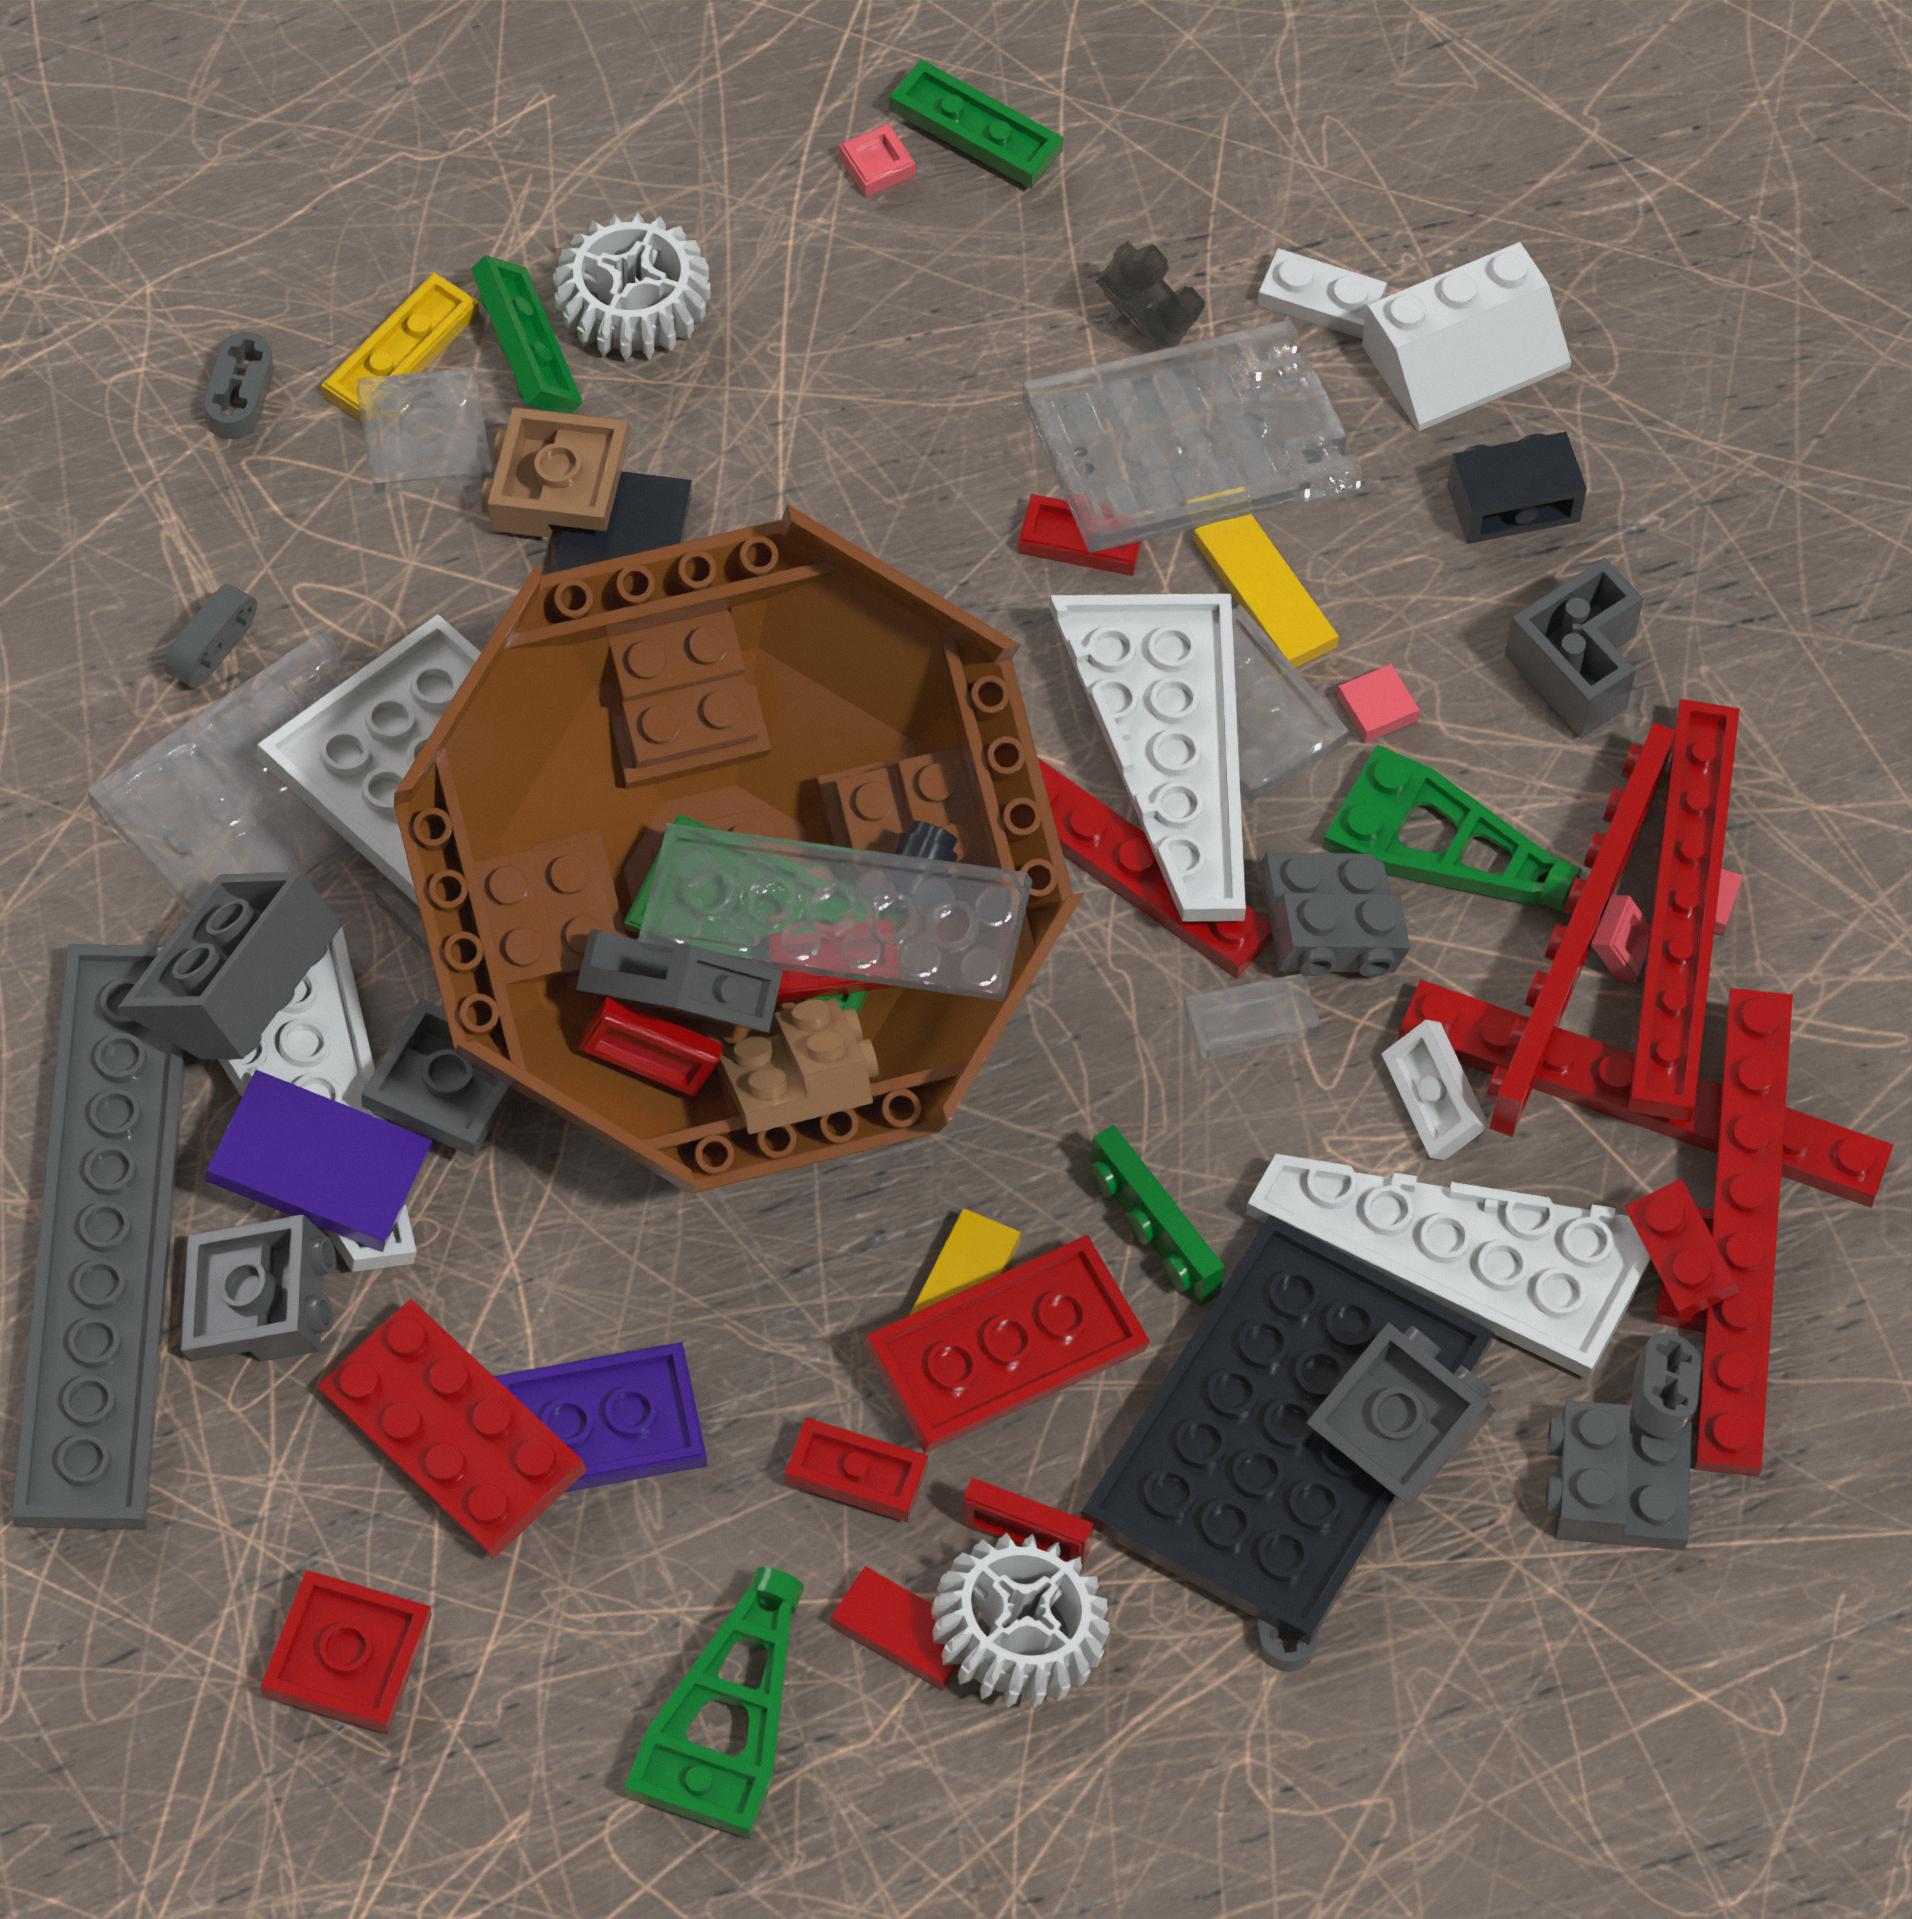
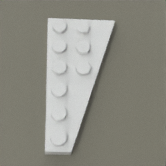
[1049,594,1246,921]
[157,927,417,1272]
[1246,1154,1652,1379]

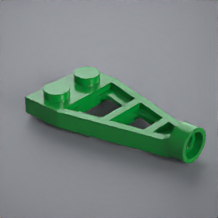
[1323,745,1582,913]
[624,1567,804,1839]

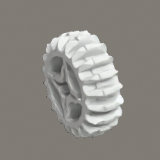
[553,212,711,361]
[931,1533,1110,1709]

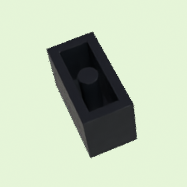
[1447,431,1587,544]

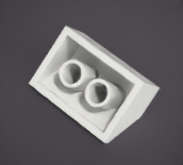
[1362,242,1571,432]

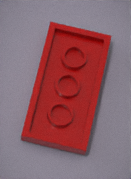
[863,1234,1150,1454]
[317,1299,587,1560]

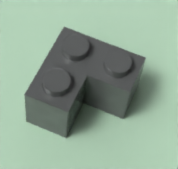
[1505,558,1644,738]

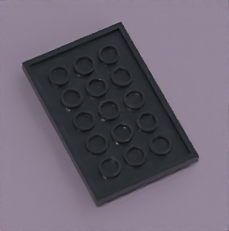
[1081,1215,1494,1645]

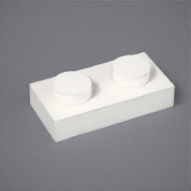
[1257,248,1387,339]
[1381,1019,1490,1161]

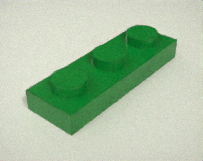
[889,59,1064,189]
[470,255,583,414]
[1089,1125,1225,1307]

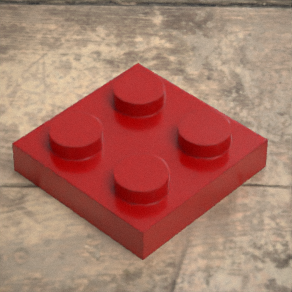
[260,1570,432,1734]

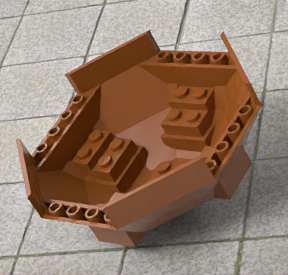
[394,504,1085,1194]

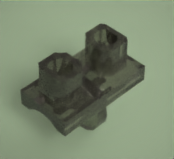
[1095,241,1205,357]

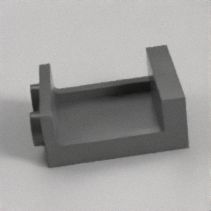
[576,929,783,1033]

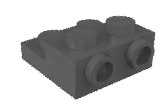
[1259,852,1410,977]
[361,998,521,1157]
[181,1215,336,1361]
[1307,1322,1496,1507]
[1545,1400,1692,1551]

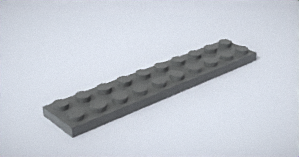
[12,944,187,1530]

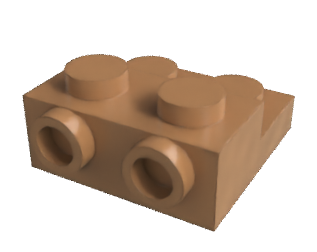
[481,407,631,538]
[719,998,879,1134]

